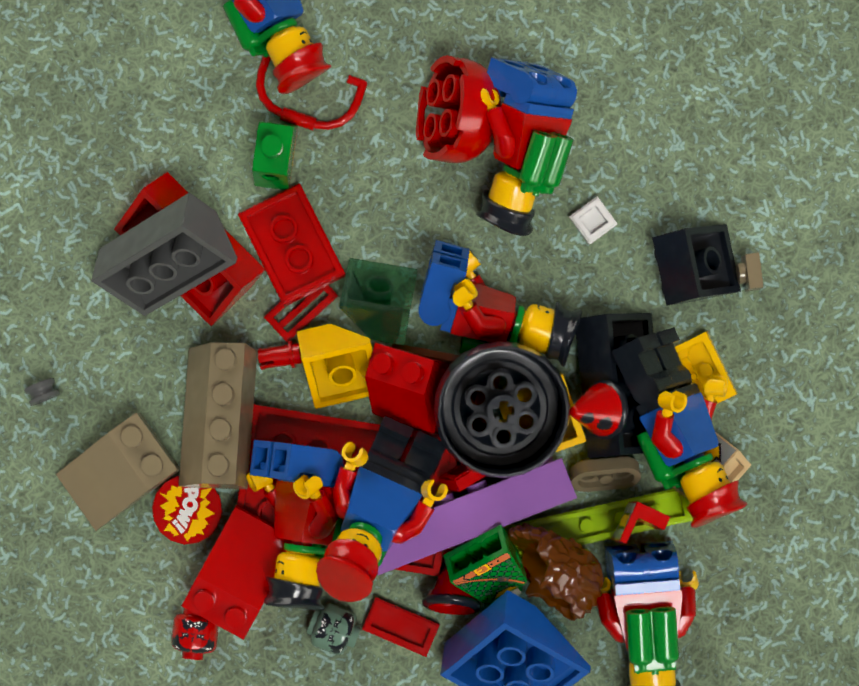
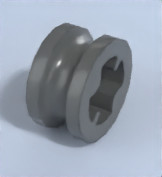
[24,378,60,406]

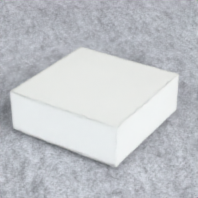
[569,196,617,245]

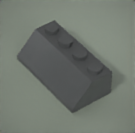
[91,193,237,316]

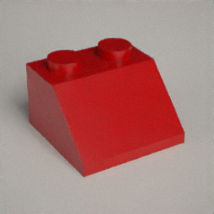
[365,343,450,433]

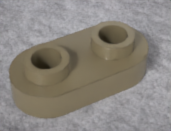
[570,455,641,492]

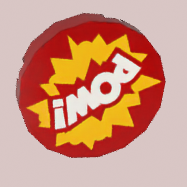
[152,476,223,545]

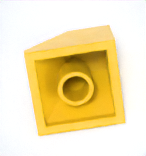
[297,324,373,409]

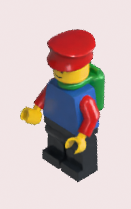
[222,0,331,94]
[611,327,747,528]
[316,416,448,602]

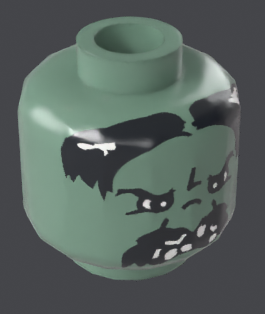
[306,603,361,655]

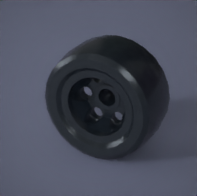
[433,341,570,478]

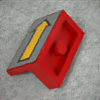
[611,501,670,544]

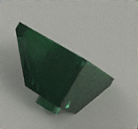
[339,258,418,345]

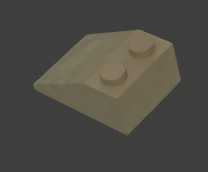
[55,412,180,531]

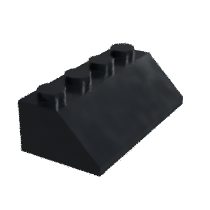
[576,313,654,458]

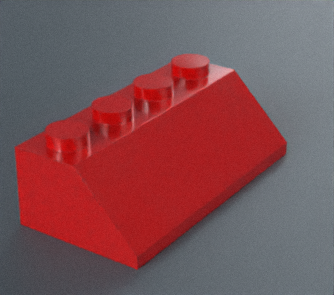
[114,172,266,327]

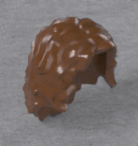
[508,523,604,621]

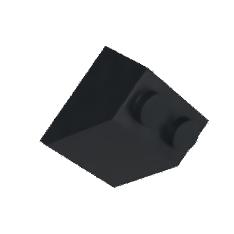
[652,224,741,306]

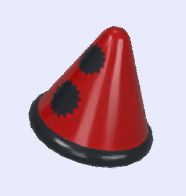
[570,379,629,440]
[422,566,481,615]

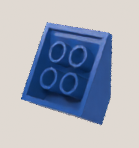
[440,590,591,686]

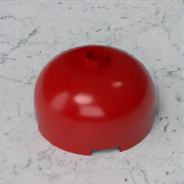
[416,55,501,163]

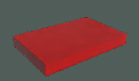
[238,183,346,307]

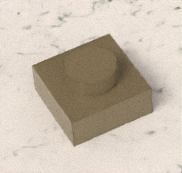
[736,253,764,292]

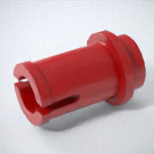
[258,340,303,370]

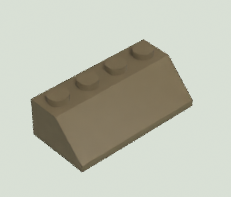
[179,343,257,489]

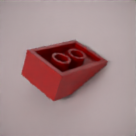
[181,505,292,640]

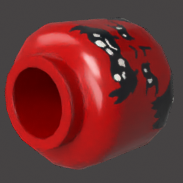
[171,608,219,660]

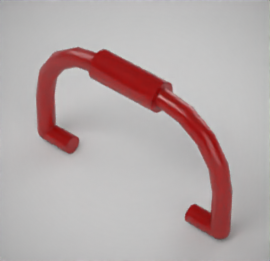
[256,56,367,131]

